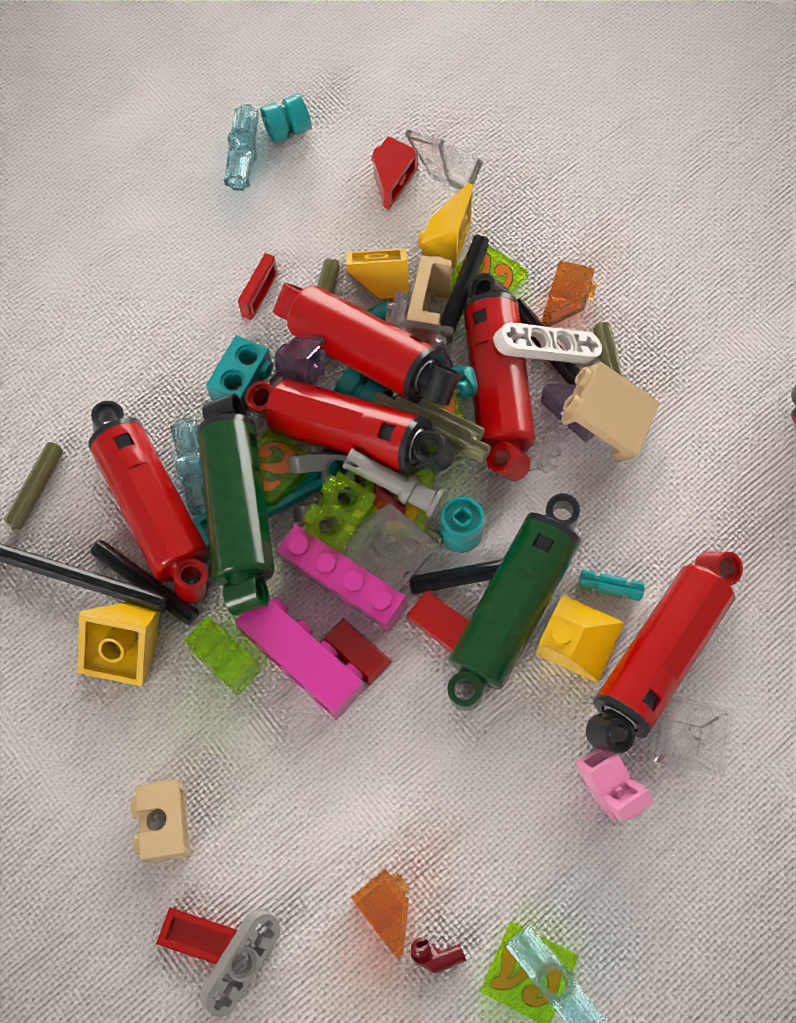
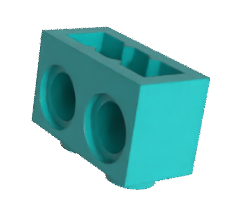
[206,335,273,410]

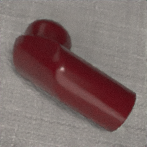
[373,483,406,519]
[411,937,466,974]

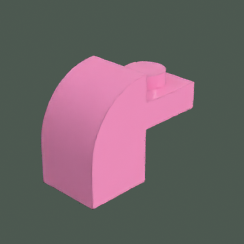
[575,748,654,822]

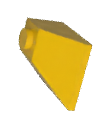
[417,183,474,269]
[346,248,410,303]
[535,595,625,683]
[77,602,160,687]

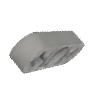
[200,909,280,1017]

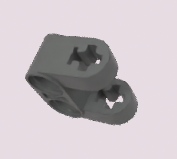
[288,452,356,522]

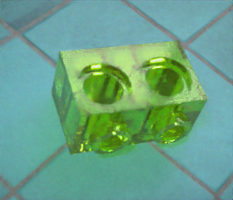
[303,471,377,553]
[183,616,261,696]

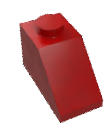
[371,136,418,210]

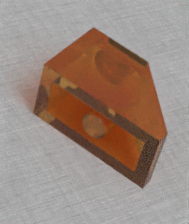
[542,260,598,327]
[350,868,410,960]

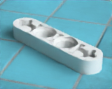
[493,322,602,364]

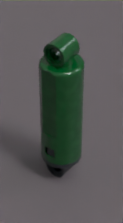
[197,393,275,616]
[447,493,582,711]

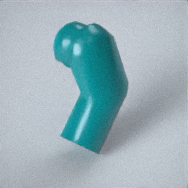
[452,366,478,399]

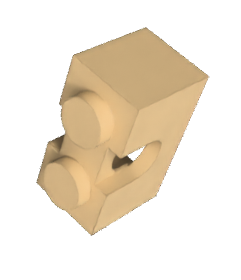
[131,779,190,863]

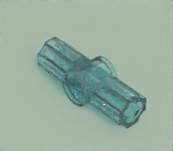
[224,104,260,191]
[170,418,206,516]
[505,924,606,1023]

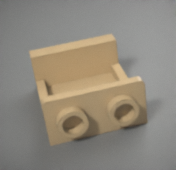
[406,255,452,349]
[561,361,660,462]

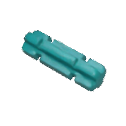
[578,570,645,601]

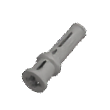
[342,448,443,517]

